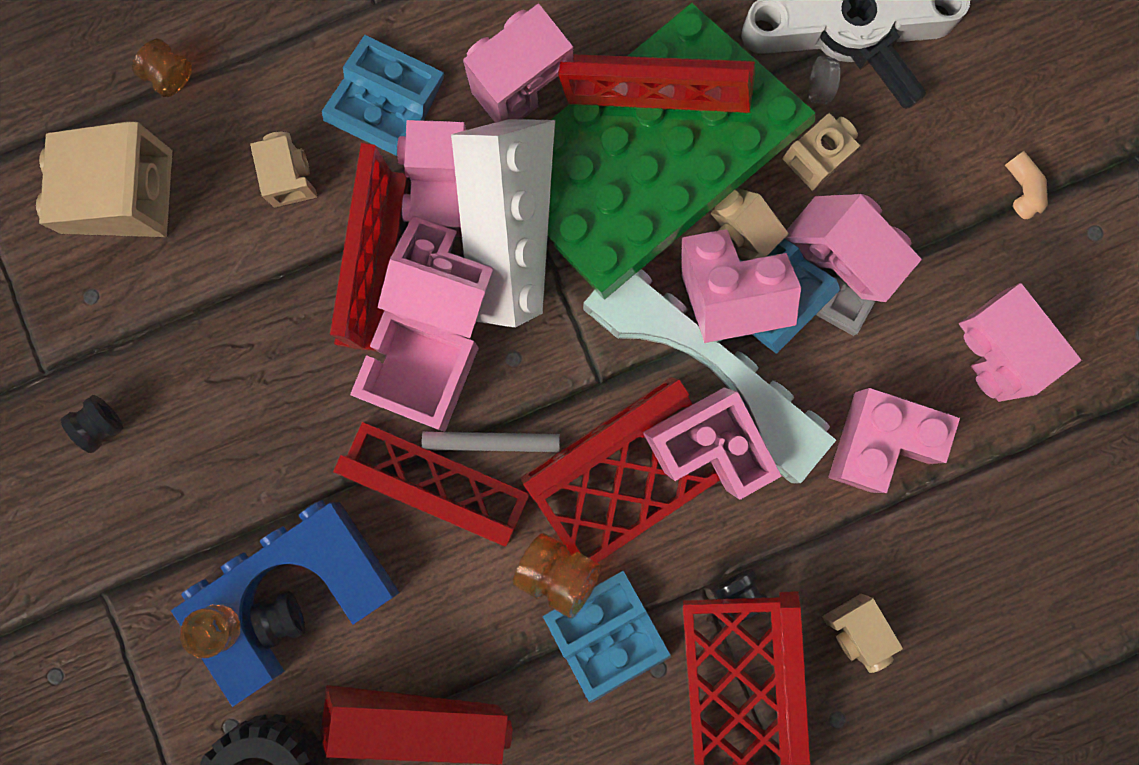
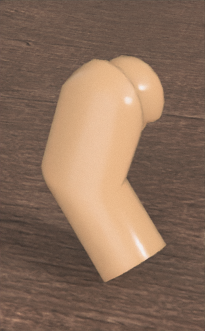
[1005,151,1048,219]

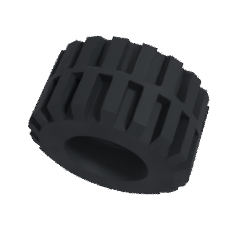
[200,714,326,765]

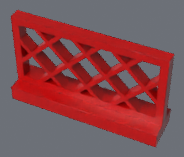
[330,143,410,352]
[521,377,720,573]
[683,591,810,765]

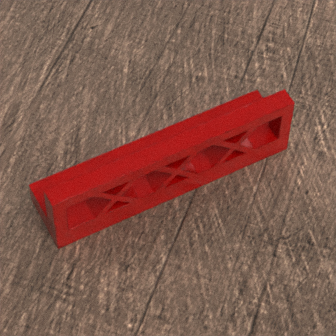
[558,54,755,113]
[333,422,530,547]

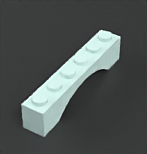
[583,269,836,483]

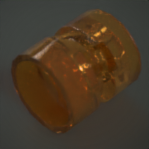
[513,533,601,619]

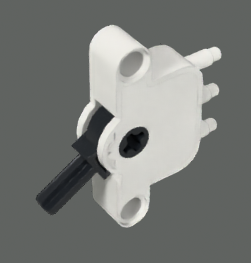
[741,0,970,109]

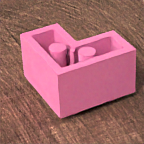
[463,3,573,123]
[397,120,466,237]
[785,194,922,302]
[377,216,493,338]
[682,229,801,343]
[959,283,1082,402]
[643,388,782,500]
[828,388,960,493]

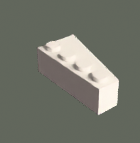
[451,119,555,327]

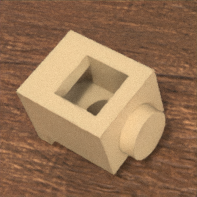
[783,113,860,191]
[250,132,317,208]
[711,188,789,261]
[822,594,903,673]

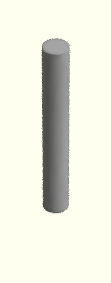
[422,431,560,452]

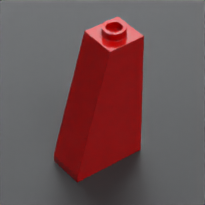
[320,685,512,765]

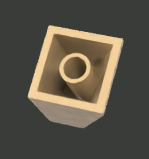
[36,122,172,237]

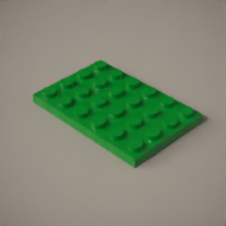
[547,3,815,300]

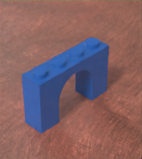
[171,500,400,707]

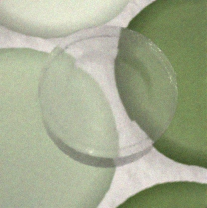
[808,56,840,104]

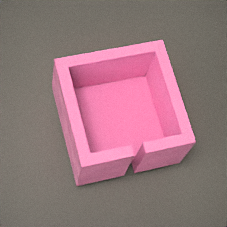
[350,310,479,432]

